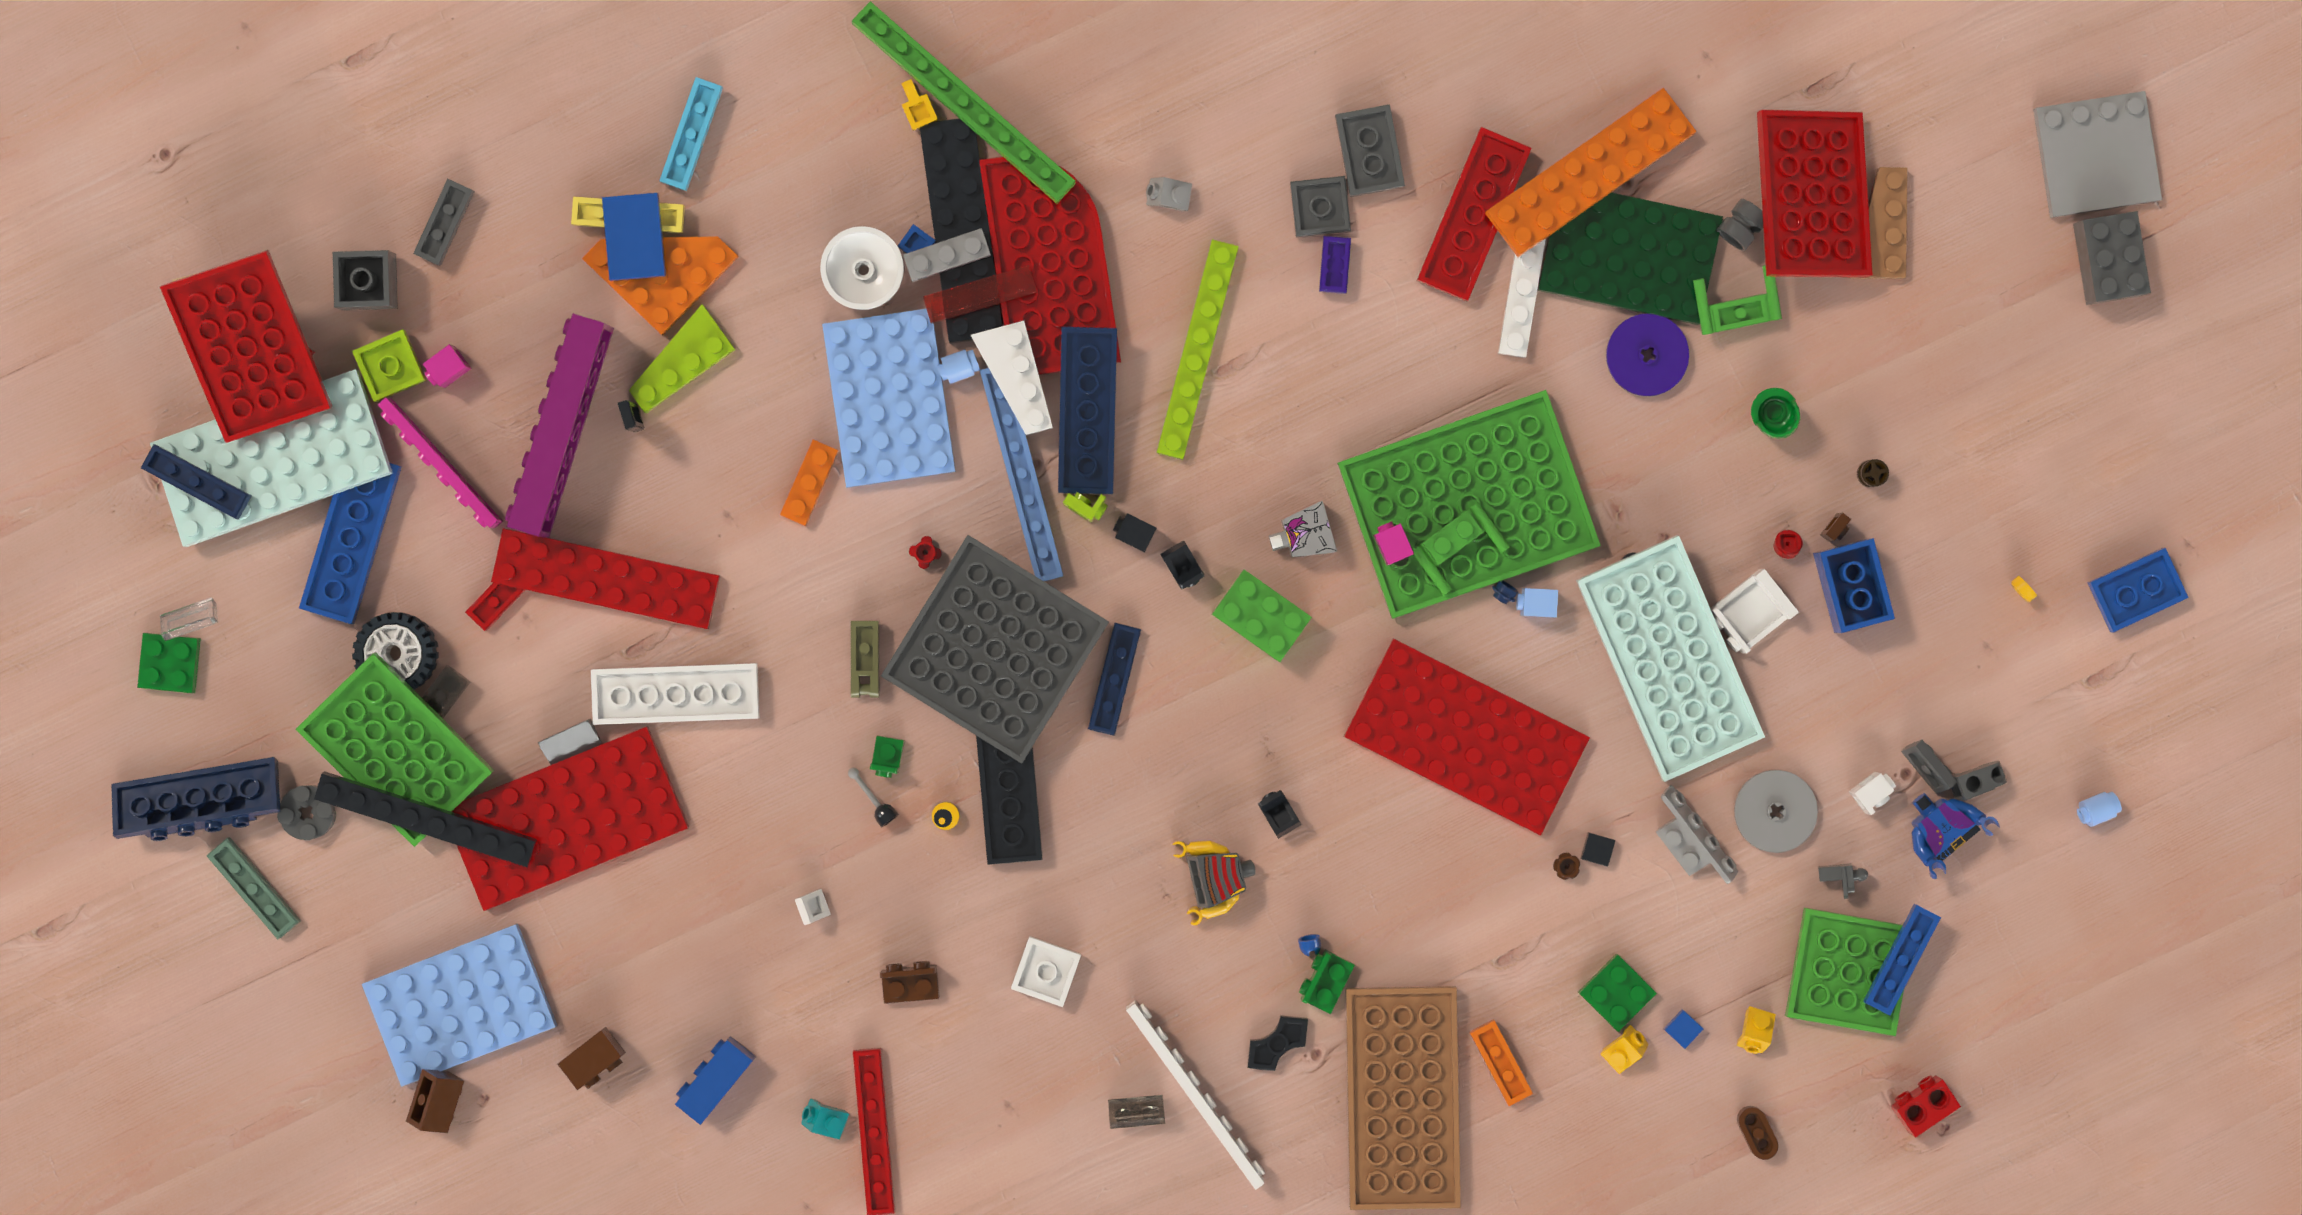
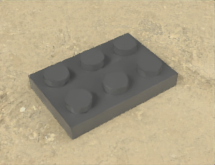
[1335,104,1405,197]

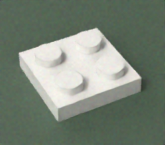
[1011,936,1081,1007]

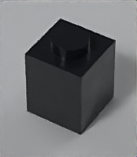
[1113,513,1157,553]

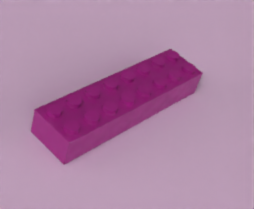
[505,313,614,538]

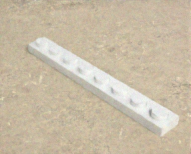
[1126,1001,1265,1190]

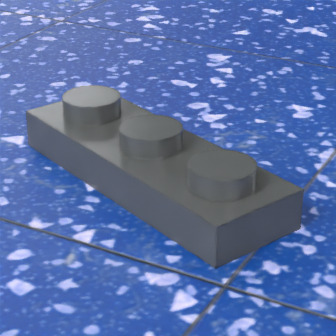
[413,178,475,266]

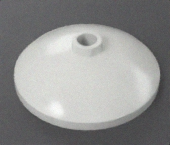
[820,226,904,310]

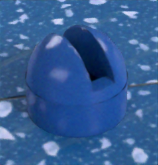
[1298,934,1321,956]

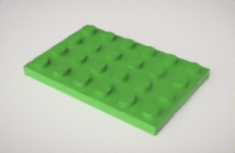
[295,652,494,847]

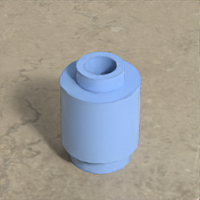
[937,349,980,384]
[2077,792,2122,827]

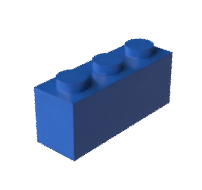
[675,1036,756,1125]

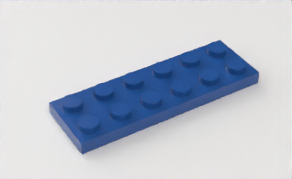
[299,463,402,624]

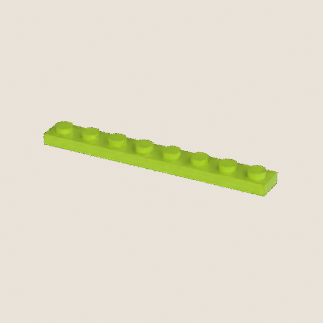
[1157,239,1239,460]

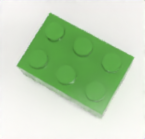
[1212,569,1312,662]

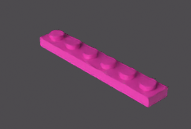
[378,397,503,528]

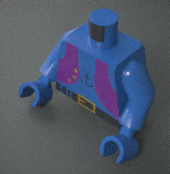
[1911,793,2000,879]

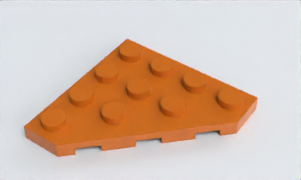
[582,236,739,336]

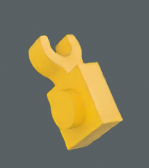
[901,79,938,131]

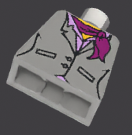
[1269,501,1337,557]

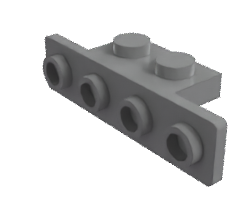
[1656,785,1738,884]

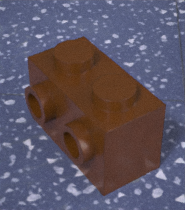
[557,1027,626,1090]
[406,1069,464,1133]

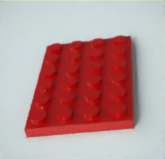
[1757,110,1873,278]
[160,250,332,443]

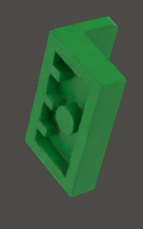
[1299,949,1355,1014]

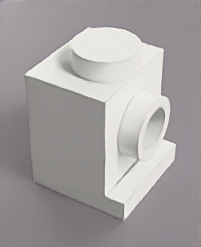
[1848,772,1896,815]

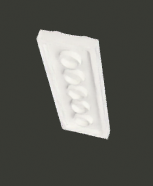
[591,663,760,725]

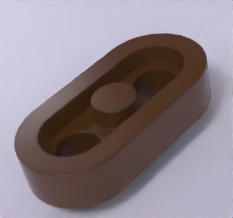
[1737,1106,1778,1160]

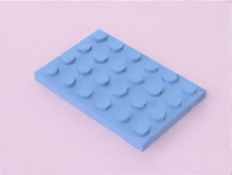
[822,308,956,488]
[362,923,557,1087]

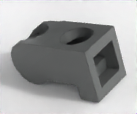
[1951,761,2007,800]

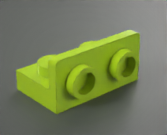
[1063,492,1108,523]

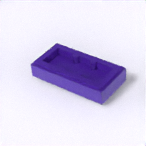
[1319,236,1351,294]

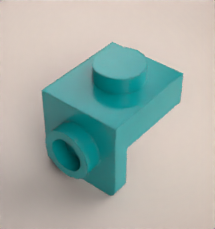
[801,1099,849,1140]

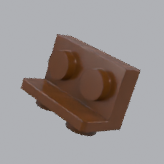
[880,961,940,1004]

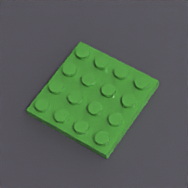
[1785,907,1904,1036]

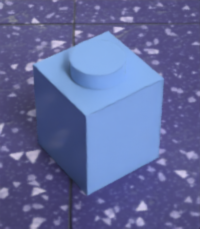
[1516,588,1558,618]

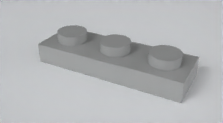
[903,228,991,282]

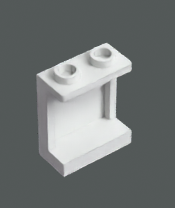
[1710,569,1799,654]

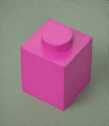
[423,344,472,388]
[1373,521,1414,566]

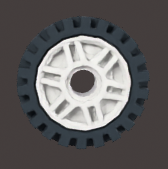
[352,612,439,690]

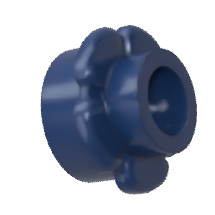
[1492,580,1518,604]

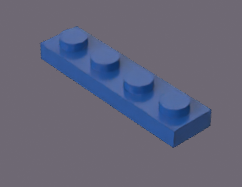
[1863,904,1941,1016]

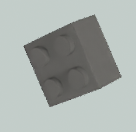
[332,250,398,310]

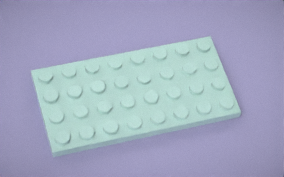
[150,369,393,547]
[1576,535,1765,782]

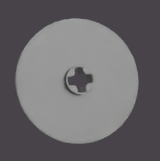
[1734,770,1818,853]

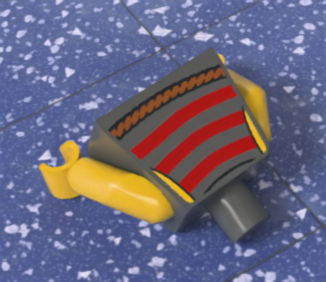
[1172,841,1255,925]

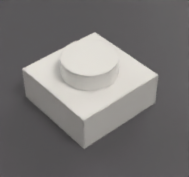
[795,889,831,925]

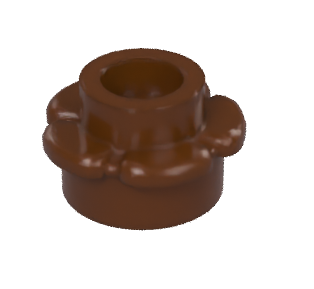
[1553,853,1580,880]

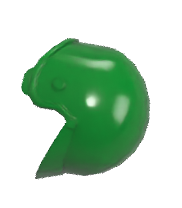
[1751,387,1801,439]

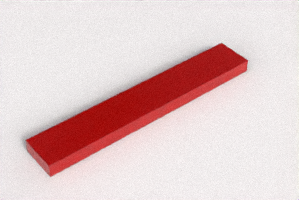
[853,1048,895,1215]

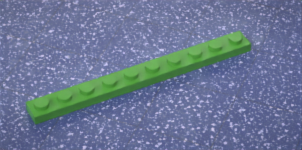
[852,1,1076,204]

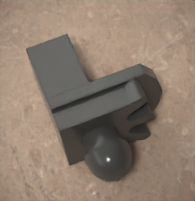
[1818,863,1868,899]

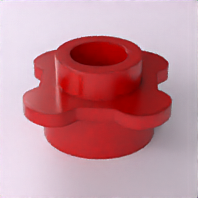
[909,536,942,569]

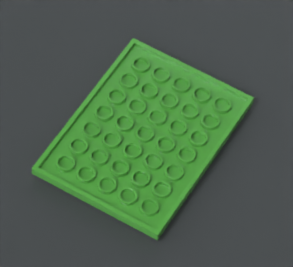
[1337,390,1601,619]

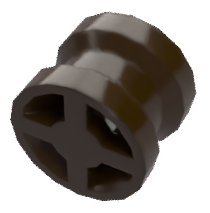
[1857,459,1889,487]

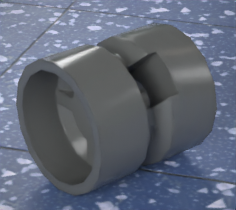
[1717,198,1763,251]

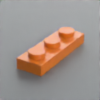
[780,439,839,526]
[1469,1019,1533,1106]

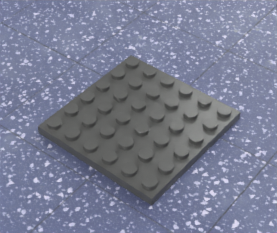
[881,535,1109,763]

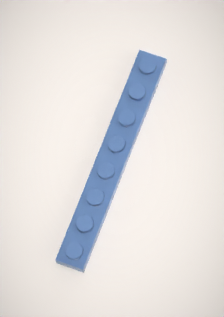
[980,368,1063,581]

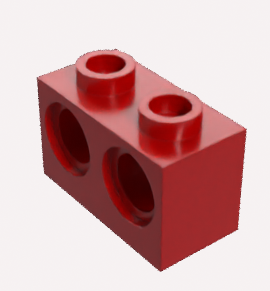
[1890,1075,1961,1138]

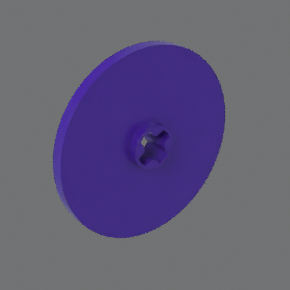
[1606,314,1689,396]

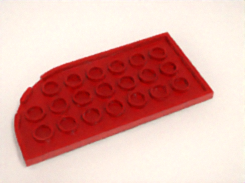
[979,157,1121,375]

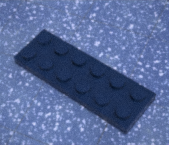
[1058,326,1117,494]

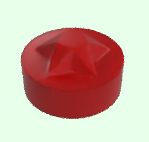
[1773,530,1803,559]

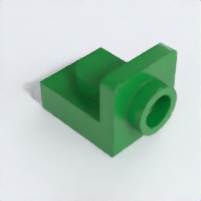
[870,735,904,778]

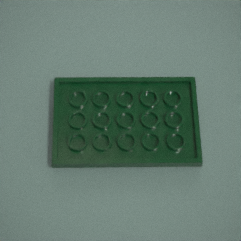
[1537,192,1723,325]

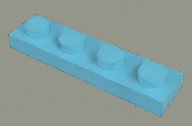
[659,77,723,192]

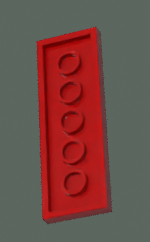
[1416,127,1532,302]

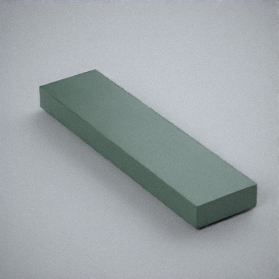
[206,837,301,940]

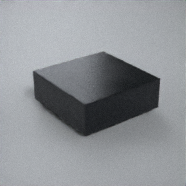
[1580,832,1616,867]

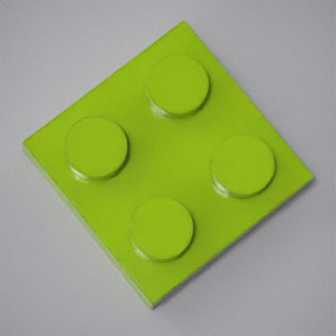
[352,329,427,402]

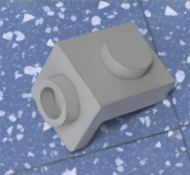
[1146,177,1192,211]

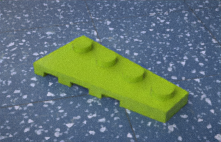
[629,304,736,413]

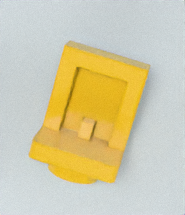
[1737,1006,1776,1053]
[1601,1025,1648,1074]

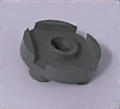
[277,785,336,840]

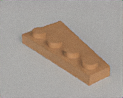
[1849,167,1907,279]

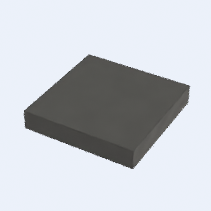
[1290,176,1351,237]

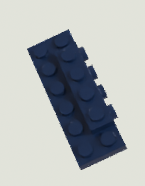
[111,757,281,841]

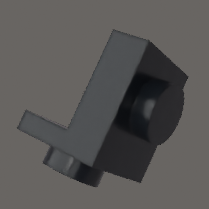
[1160,540,1205,589]
[1258,790,1302,839]

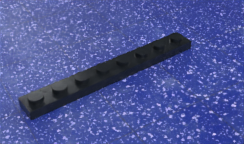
[314,771,537,867]

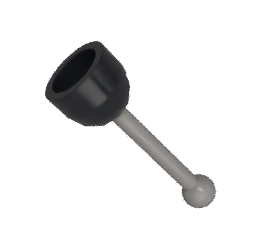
[848,768,899,828]

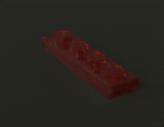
[923,265,1037,324]

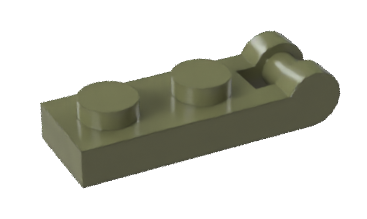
[851,621,880,698]

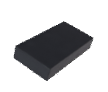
[617,400,645,433]

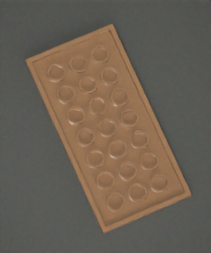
[1346,986,1461,1210]

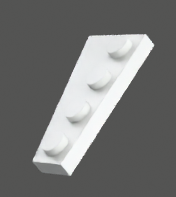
[971,321,1053,435]

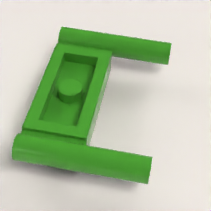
[1693,265,1782,335]
[1412,502,1510,596]

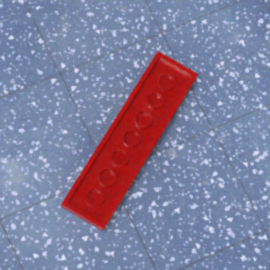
[491,528,720,629]

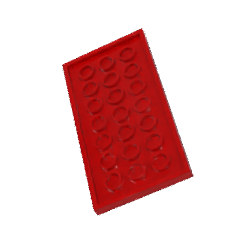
[1344,638,1590,836]
[452,726,689,911]

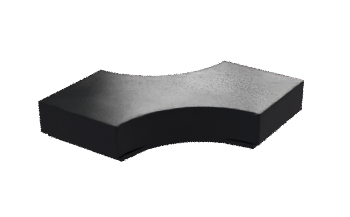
[1247,1015,1308,1071]

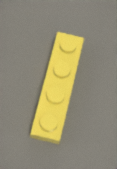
[571,197,685,233]

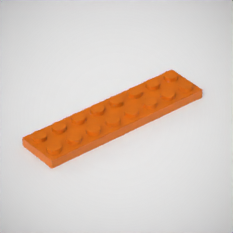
[1485,88,1696,258]

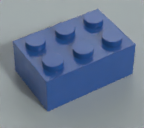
[1813,538,1895,633]

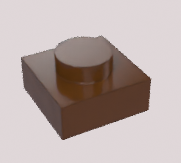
[1820,512,1851,542]

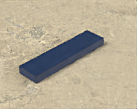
[141,444,252,520]
[1088,623,1141,736]

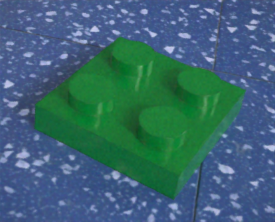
[137,633,201,693]
[1578,953,1657,1032]

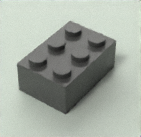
[2073,211,2151,305]

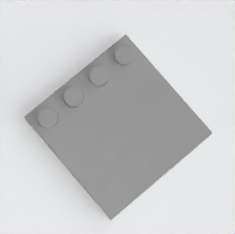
[2033,91,2162,218]

